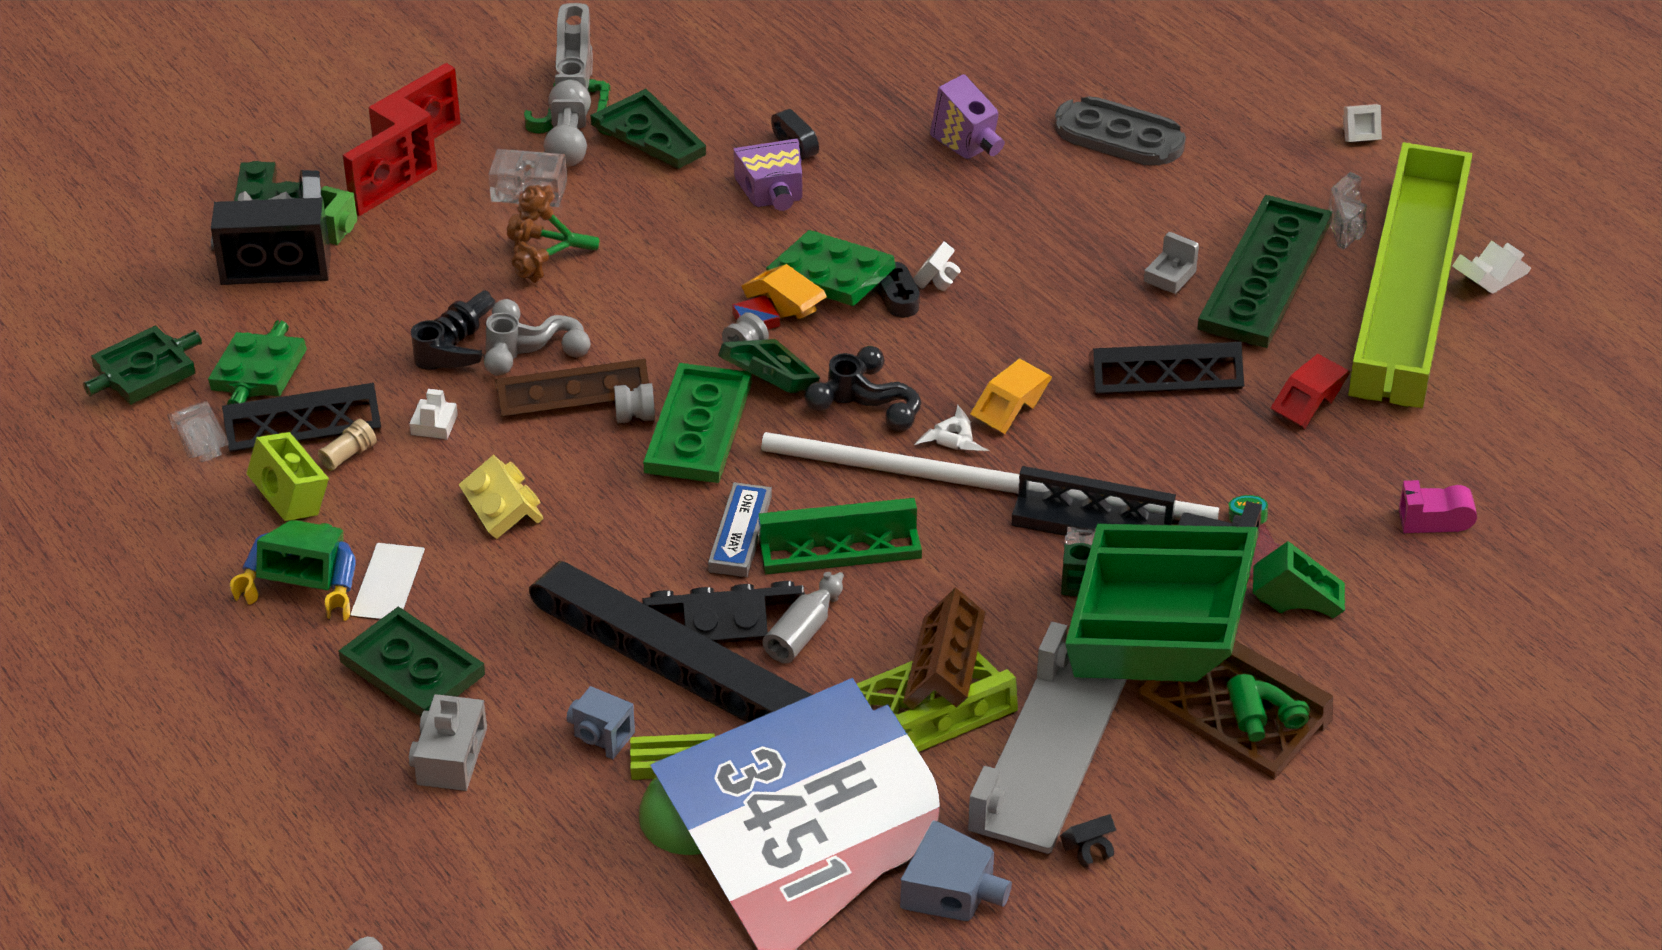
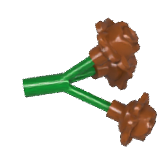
[507,185,600,283]

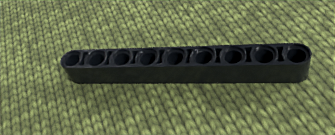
[529,561,813,723]

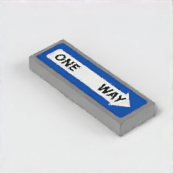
[708,482,772,577]

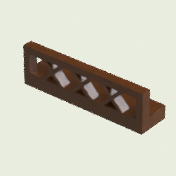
[494,358,649,416]
[903,587,986,710]

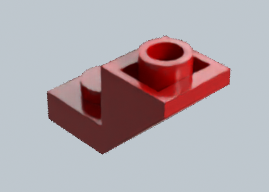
[1271,353,1351,429]

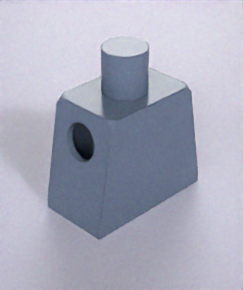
[900,820,1012,921]

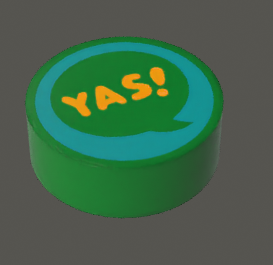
[1228,495,1268,525]

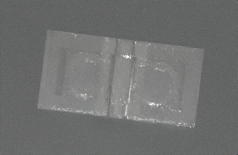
[488,149,567,207]

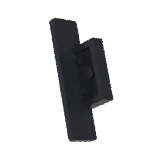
[642,581,805,643]

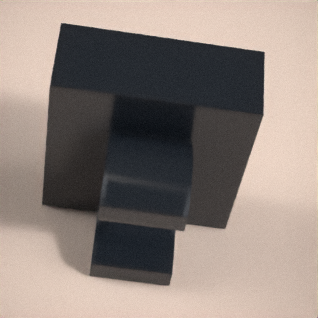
[1060,814,1117,867]

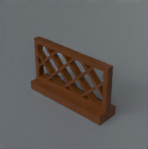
[1137,640,1333,780]

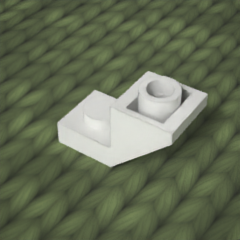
[1452,240,1531,294]

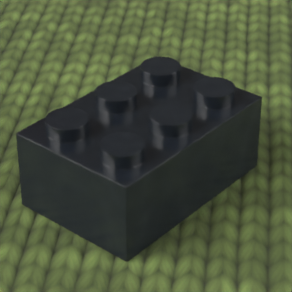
[211,197,331,285]

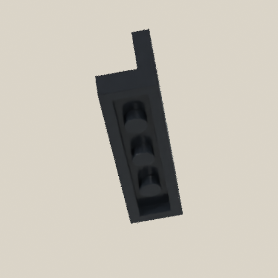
[1089,342,1244,394]
[222,383,381,452]
[1011,466,1176,541]

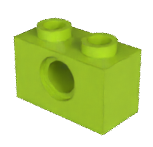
[246,432,329,521]

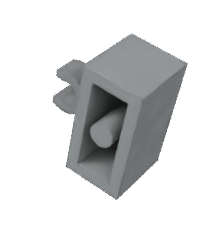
[409,694,487,791]

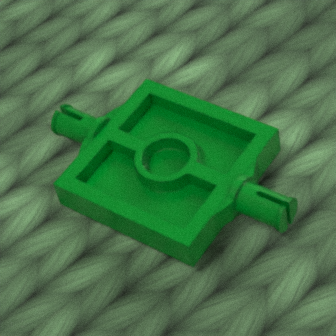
[208,320,307,405]

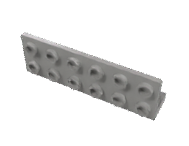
[968,622,1127,854]

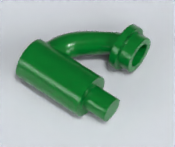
[1226,674,1310,742]

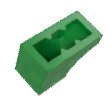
[1253,541,1345,619]

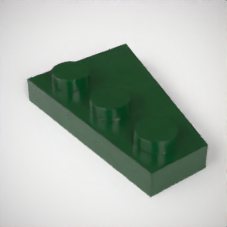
[590,88,706,169]

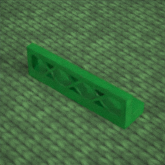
[758,498,922,575]

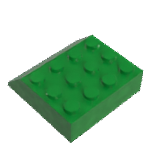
[1065,524,1259,682]

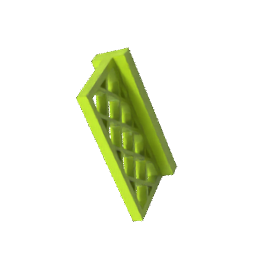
[857,652,1018,752]

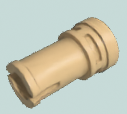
[318,419,377,471]

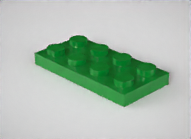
[643,363,752,483]

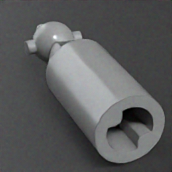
[763,572,844,663]

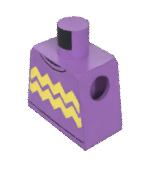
[930,74,1005,159]
[733,139,802,211]

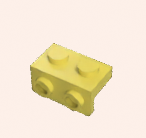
[459,455,544,539]

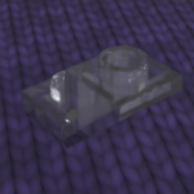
[1328,172,1367,250]
[167,401,229,462]

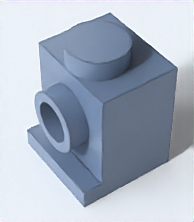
[566,686,635,759]

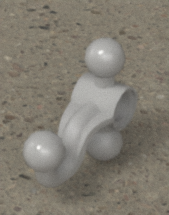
[484,299,591,376]

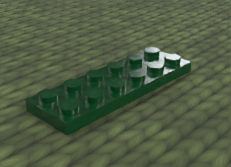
[1197,194,1333,348]

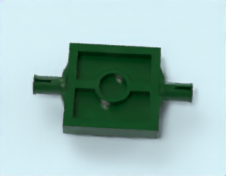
[83,325,202,405]

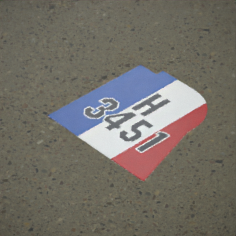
[650,678,940,950]

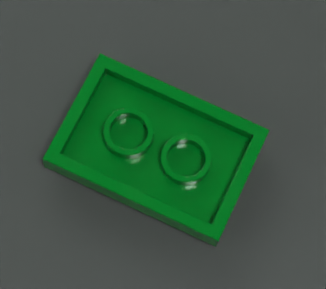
[766,230,896,306]

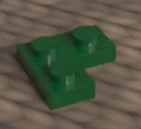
[234,161,299,201]

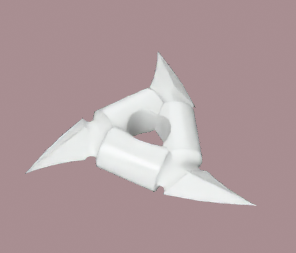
[914,404,990,451]

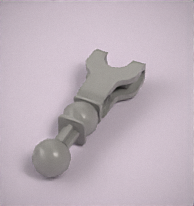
[543,3,593,168]

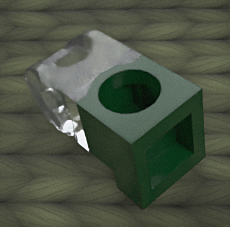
[1061,527,1096,596]

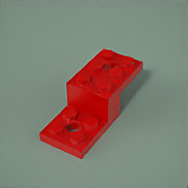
[342,63,461,216]

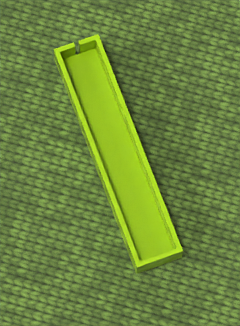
[1348,142,1473,409]

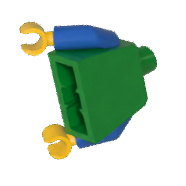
[230,520,356,621]

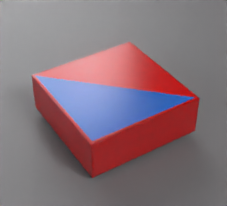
[732,295,780,330]

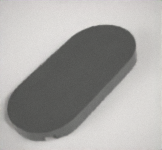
[1055,96,1186,165]

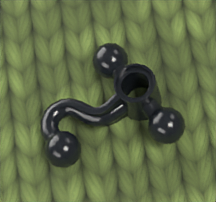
[804,345,921,432]

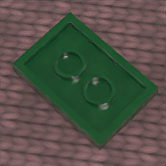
[338,606,485,717]

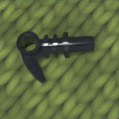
[411,290,496,370]

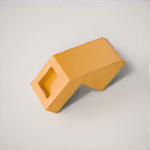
[741,264,827,319]
[970,359,1052,434]

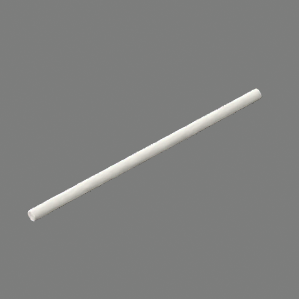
[761,432,1219,521]

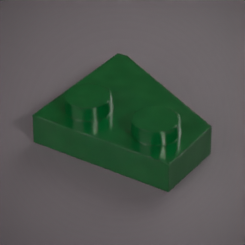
[718,339,820,393]

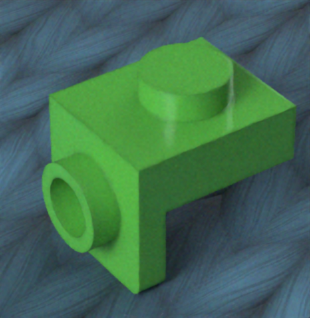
[321,186,357,245]

